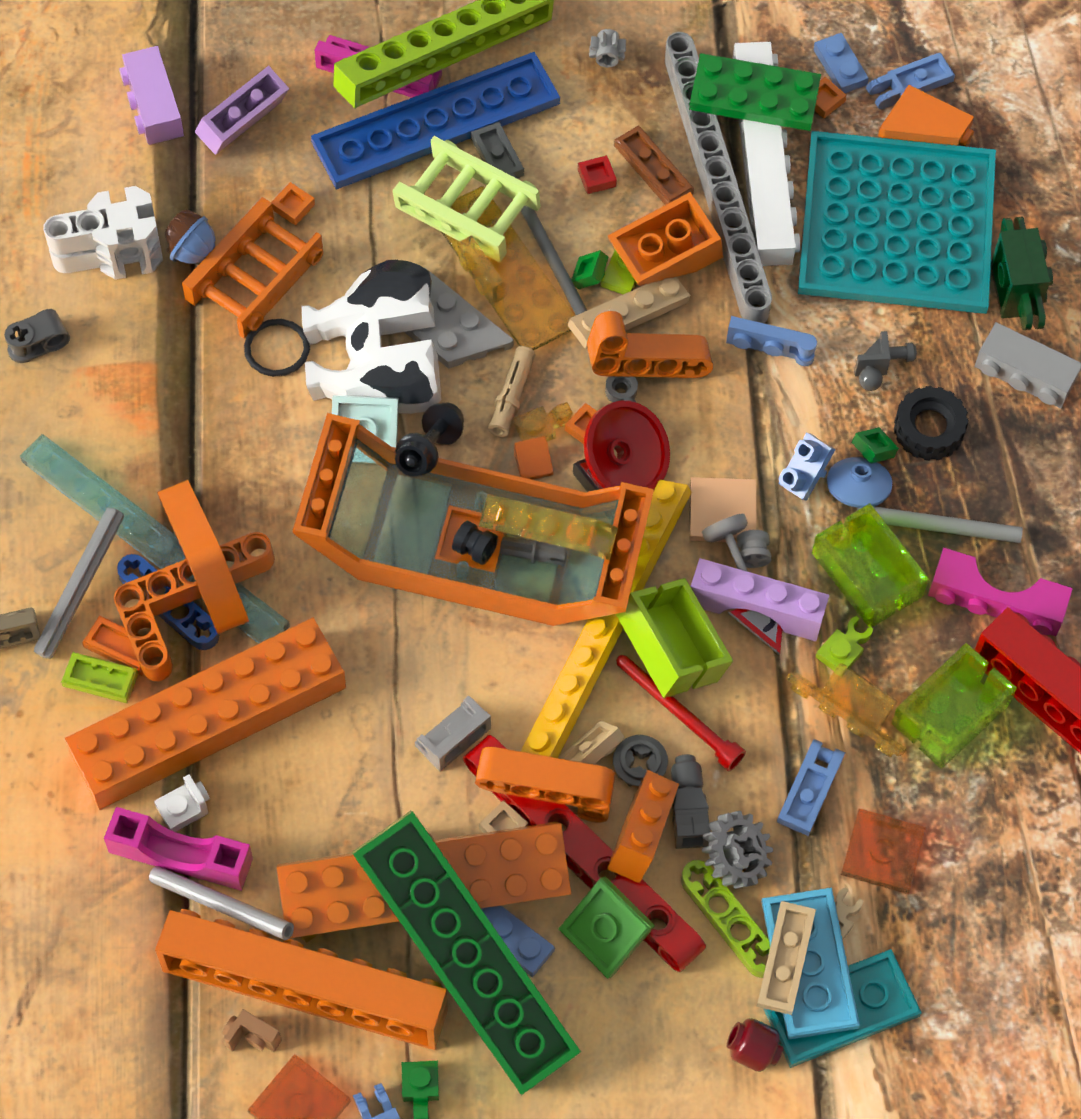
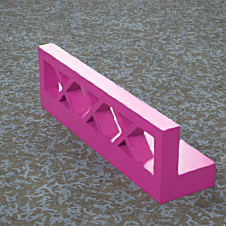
[314,35,442,97]

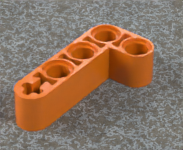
[587,311,713,378]
[475,747,616,823]

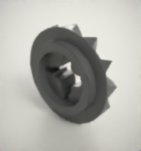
[613,735,668,787]

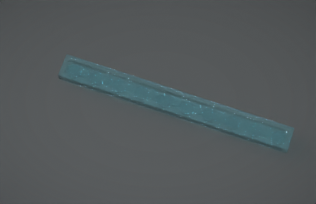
[20,434,290,644]

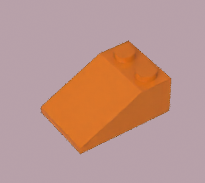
[608,192,723,286]

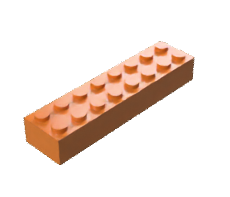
[65,617,346,810]
[276,822,571,938]
[155,909,448,1050]

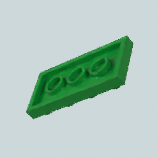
[689,53,821,131]

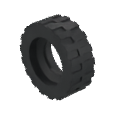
[894,386,969,461]

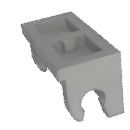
[415,696,491,771]

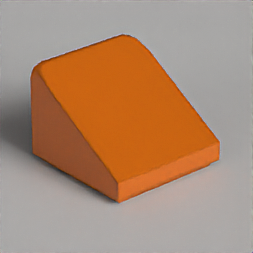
[514,436,553,480]

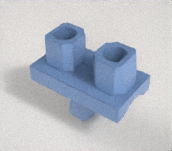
[778,432,836,501]

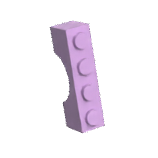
[690,558,829,641]

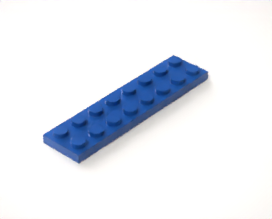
[311,52,560,190]

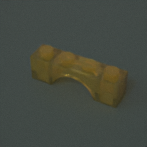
[479,494,618,560]

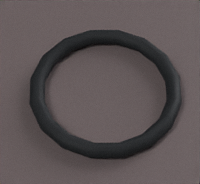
[244,319,310,377]

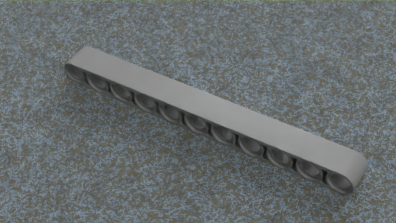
[665,32,772,323]

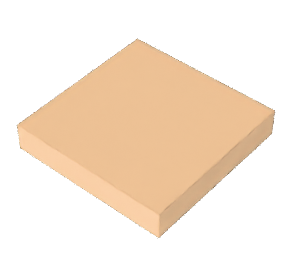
[690,477,756,543]

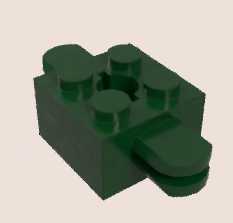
[991,217,1053,330]

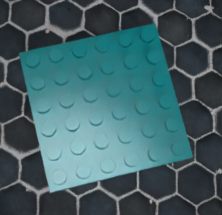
[798,131,996,314]

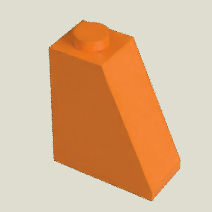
[878,85,974,147]

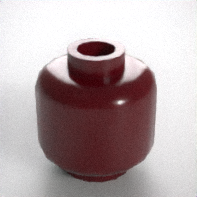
[726,1018,783,1072]

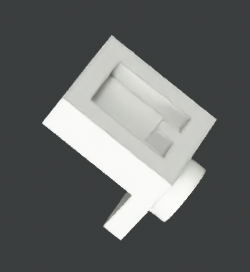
[154,774,210,832]

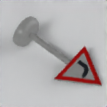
[702,514,783,655]

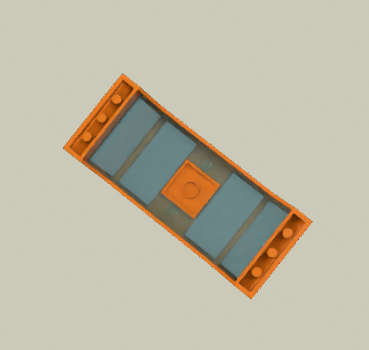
[293,413,654,626]

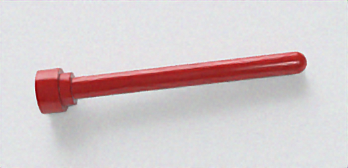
[616,655,746,772]

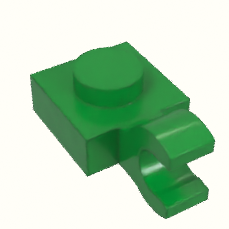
[401,1061,439,1119]

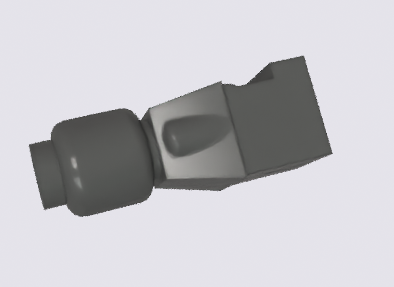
[671,754,711,849]

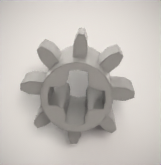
[589,29,626,68]

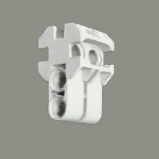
[44,186,163,280]

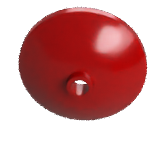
[584,400,670,489]

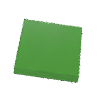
[559,876,655,979]

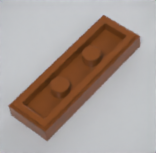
[614,125,694,205]

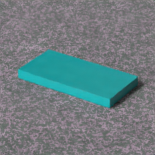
[763,949,922,1068]

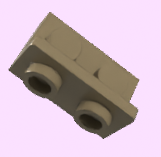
[0,607,40,649]

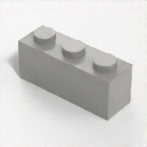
[974,322,1081,408]

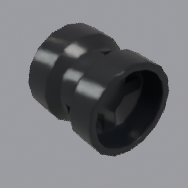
[452,520,498,565]

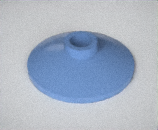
[827,457,892,508]

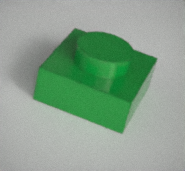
[571,250,609,289]
[851,427,899,463]

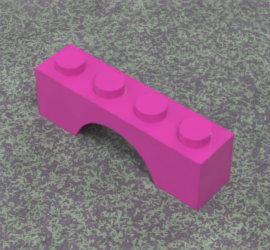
[928,547,1073,636]
[104,807,253,891]

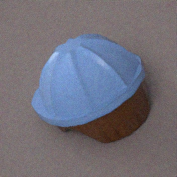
[165,209,215,264]

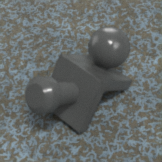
[854,331,917,391]

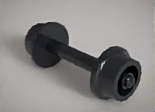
[395,402,464,477]

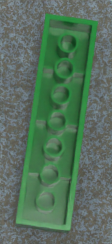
[352,810,581,1095]

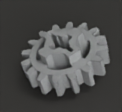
[702,811,773,889]

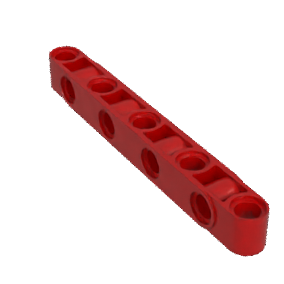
[463,735,706,972]

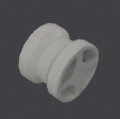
[737,530,771,568]

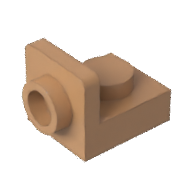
[222,1009,282,1052]

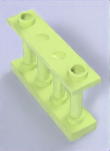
[393,136,541,262]

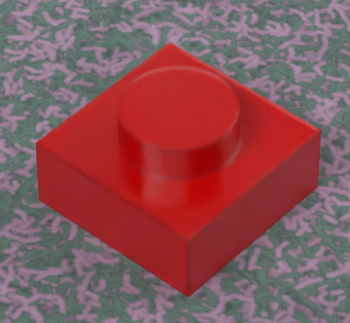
[577,155,617,194]

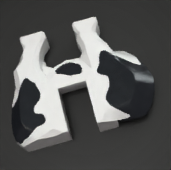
[301,260,442,414]

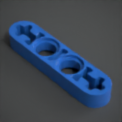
[117,554,220,650]

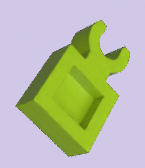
[815,616,873,677]

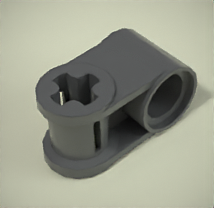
[4,309,70,363]

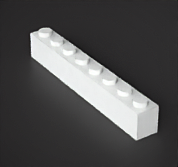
[732,42,800,266]

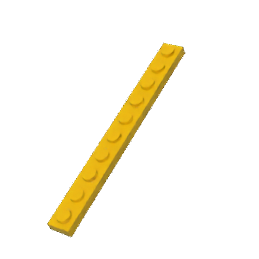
[520,480,692,758]

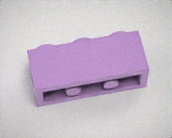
[119,46,184,145]
[195,66,289,155]

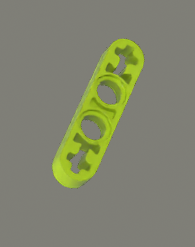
[681,860,770,978]

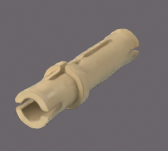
[488,346,536,437]

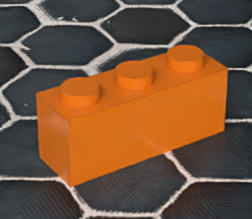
[607,770,679,883]

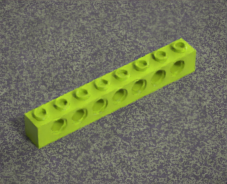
[333,0,554,109]

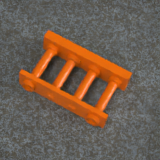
[182,197,324,339]

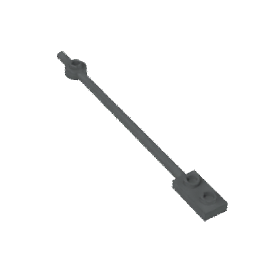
[471,122,638,402]

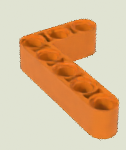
[157,480,249,634]
[114,532,275,681]

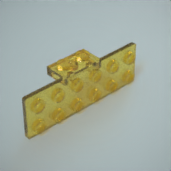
[441,186,574,351]

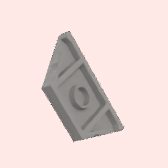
[405,268,514,369]

